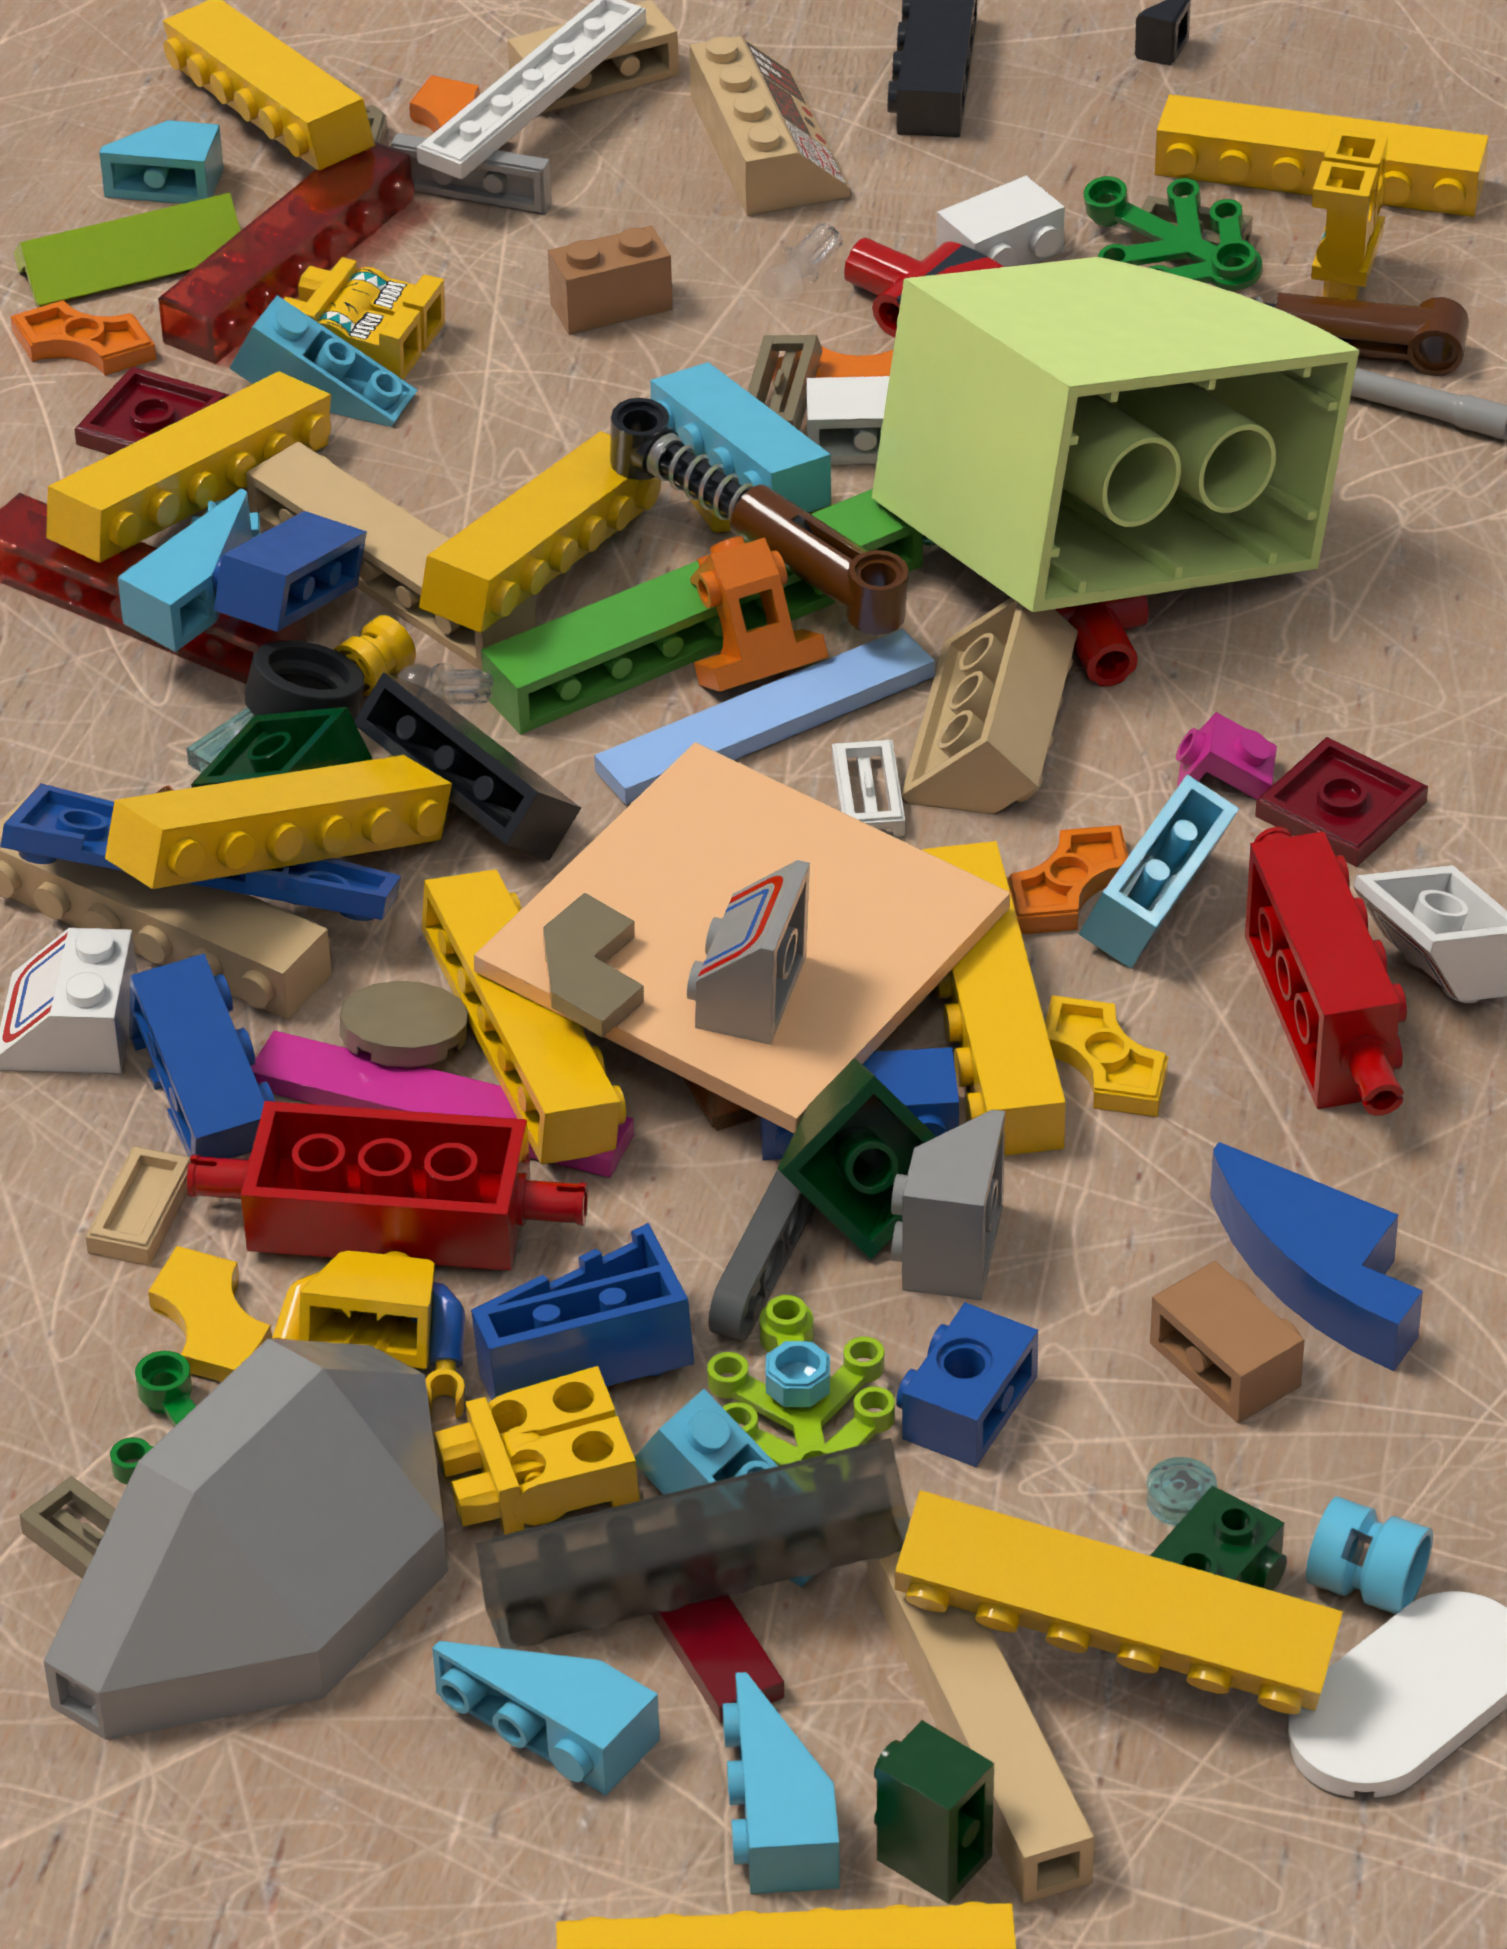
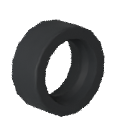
[245,640,364,720]

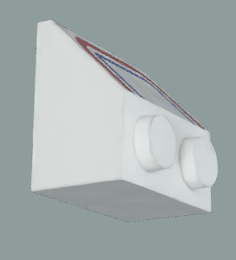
[1353,865,1507,1003]
[0,928,137,1074]

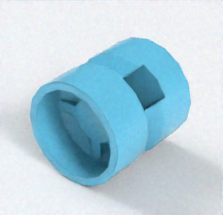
[1306,1497,1434,1614]

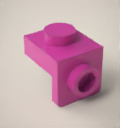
[1176,712,1277,799]

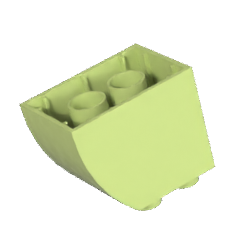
[872,257,1359,612]

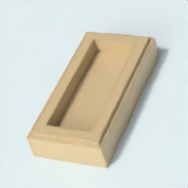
[86,1146,190,1266]

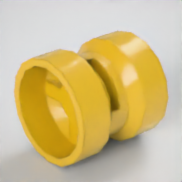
[334,615,416,697]

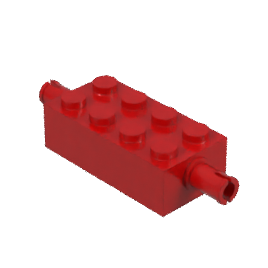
[1245,827,1407,1116]
[187,1101,589,1271]

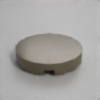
[340,981,468,1068]

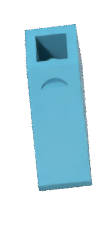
[229,295,417,427]
[118,489,252,652]
[634,1389,850,1587]
[432,1641,660,1796]
[722,1672,840,1894]

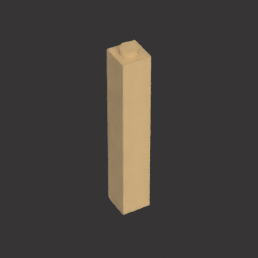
[867,1524,1094,1904]

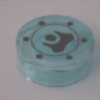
[1146,1457,1217,1525]

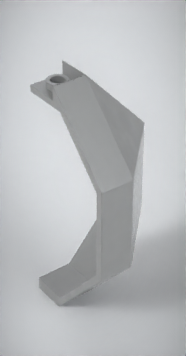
[44,1338,448,1740]

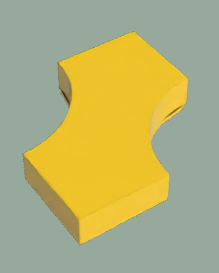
[1045,995,1169,1117]
[148,1246,272,1382]

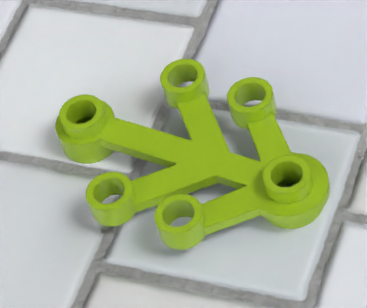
[707,1295,895,1510]

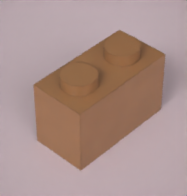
[548,225,673,335]
[1150,1261,1304,1423]

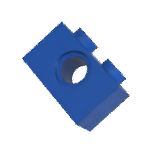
[896,1302,1039,1467]

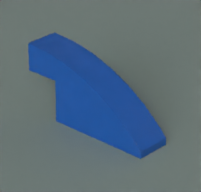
[1210,1142,1423,1371]

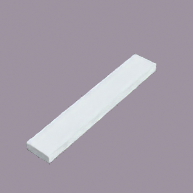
[417,0,646,180]

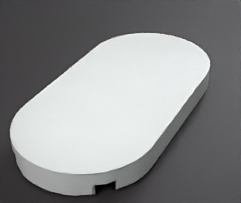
[1288,1591,1507,1798]

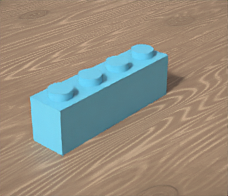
[650,362,831,513]

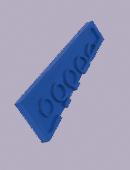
[0,783,401,921]

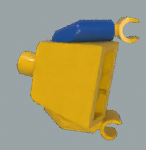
[272,1250,466,1419]

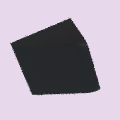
[1135,0,1191,66]

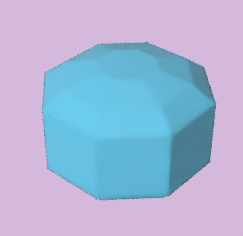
[765,1341,830,1407]

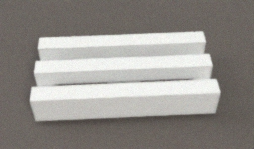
[832,740,905,837]

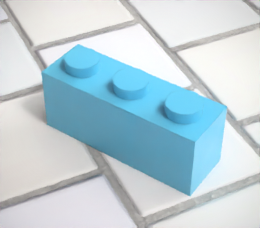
[1079,774,1240,969]

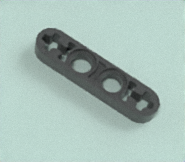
[708,1169,816,1341]

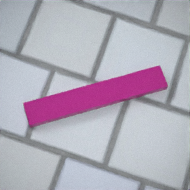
[251,1030,634,1178]

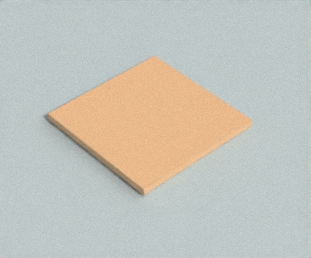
[474,742,1010,1133]

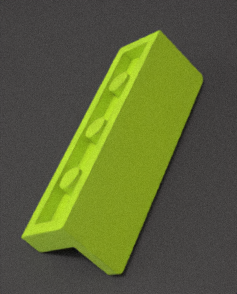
[13,193,247,307]

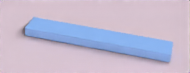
[594,629,935,805]

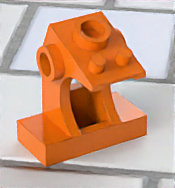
[690,536,829,692]

